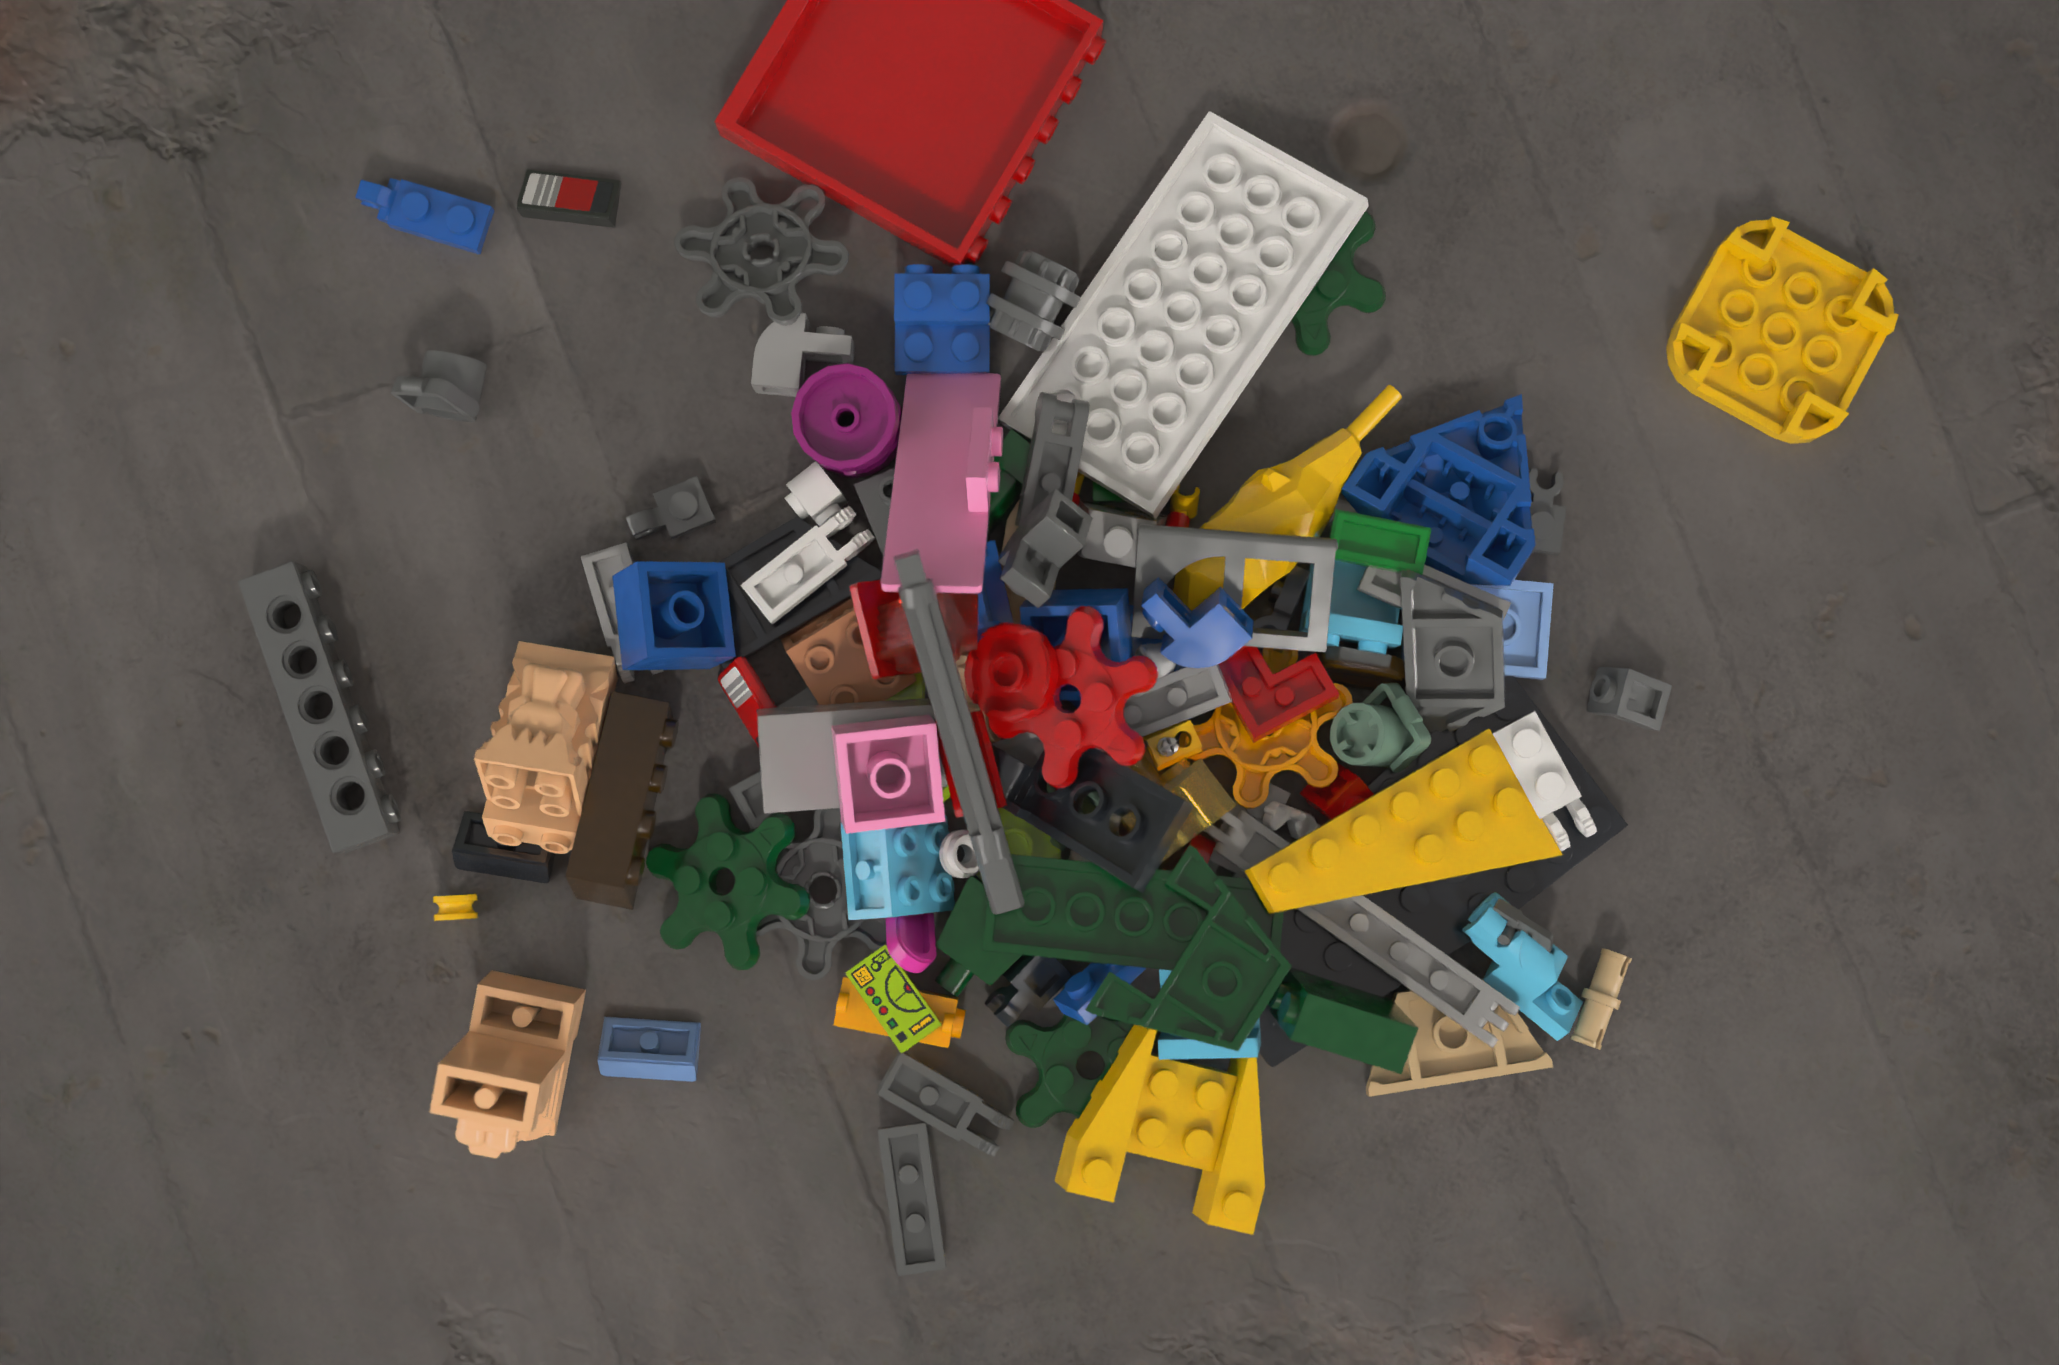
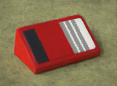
[718,656,777,748]

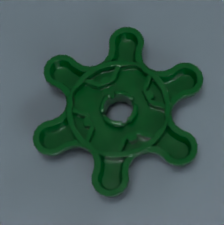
[1291,211,1386,356]
[646,793,811,970]
[1005,985,1160,1128]

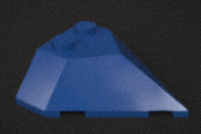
[1341,394,1536,586]

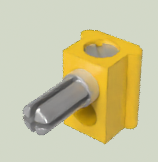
[1143,719,1203,771]

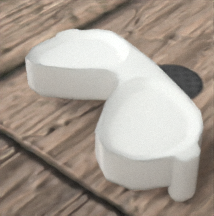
[1263,801,1321,840]

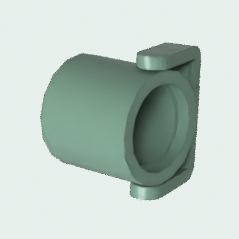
[1330,682,1431,773]

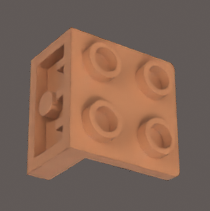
[781,597,916,705]

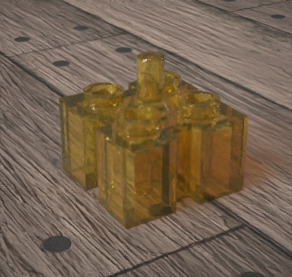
[1120,755,1237,862]

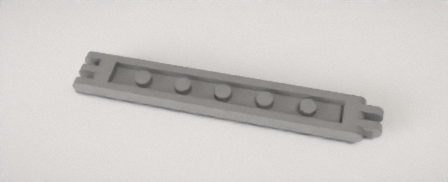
[1203,807,1520,1048]

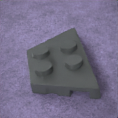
[1401,570,1506,742]

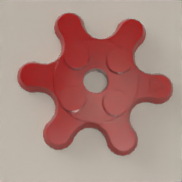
[988,606,1158,788]

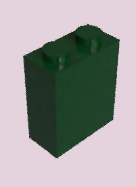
[1268,968,1419,1074]

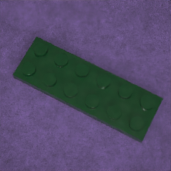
[982,854,1284,971]

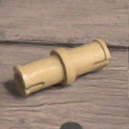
[1570,948,1632,1050]

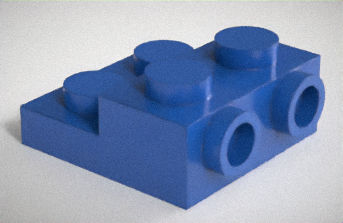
[894,264,990,375]

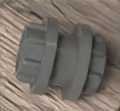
[986,249,1081,352]

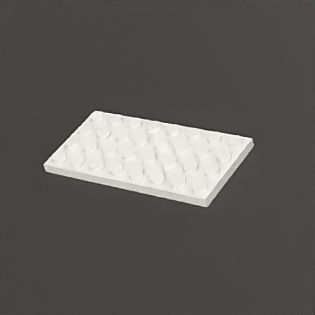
[998,111,1369,519]

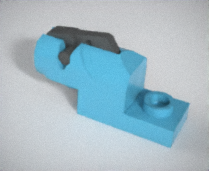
[1463,892,1583,1041]

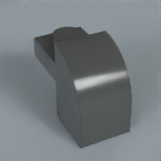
[998,488,1093,608]

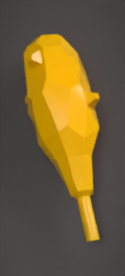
[1173,385,1402,611]

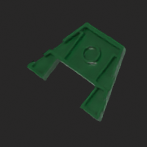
[1085,845,1291,1051]

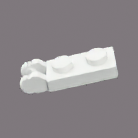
[741,506,875,624]
[1492,711,1597,851]

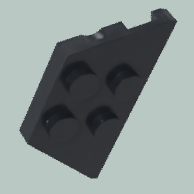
[719,517,882,669]

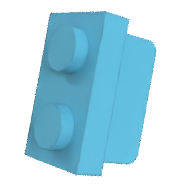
[1299,560,1403,655]

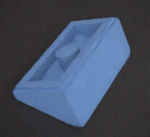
[597,1017,701,1082]

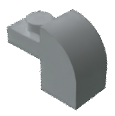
[751,313,855,397]

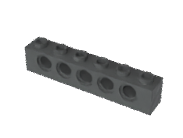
[238,561,401,854]

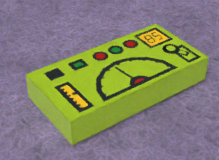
[845,944,942,1054]

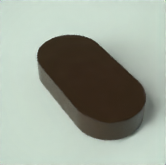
[1315,646,1406,691]

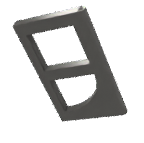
[1132,524,1338,652]

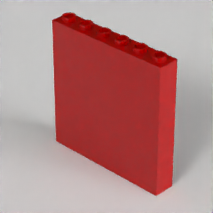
[714,0,1106,268]

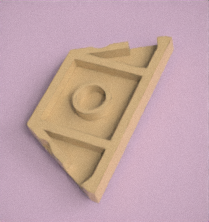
[1366,978,1553,1097]

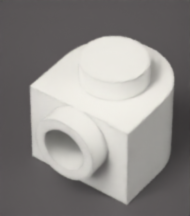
[785,461,848,527]

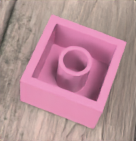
[831,715,945,834]

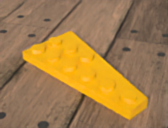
[1245,729,1563,914]

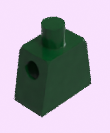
[935,876,1022,997]

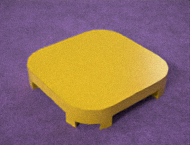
[1666,217,1899,444]

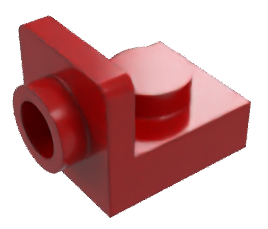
[1299,763,1374,820]

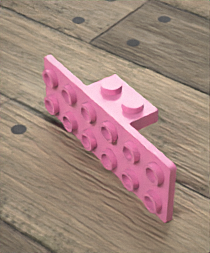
[881,373,1003,593]

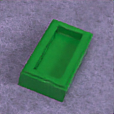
[1329,509,1432,575]

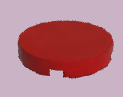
[964,622,1059,723]

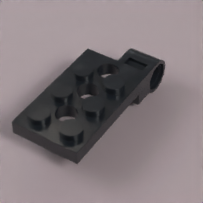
[992,745,1194,892]

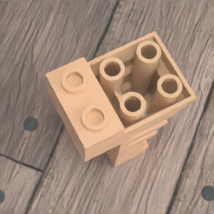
[474,641,618,854]
[430,970,586,1159]

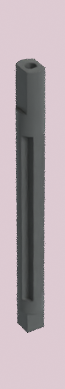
[894,549,1025,914]

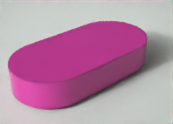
[886,913,936,973]

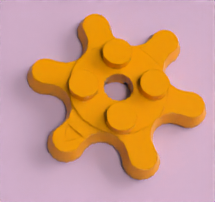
[1179,648,1352,809]

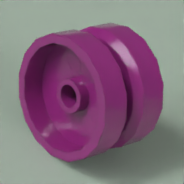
[791,363,902,479]

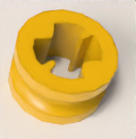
[433,894,478,921]

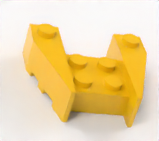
[1055,1025,1265,1235]

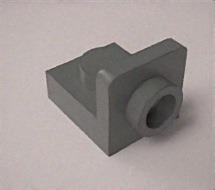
[1587,667,1672,731]

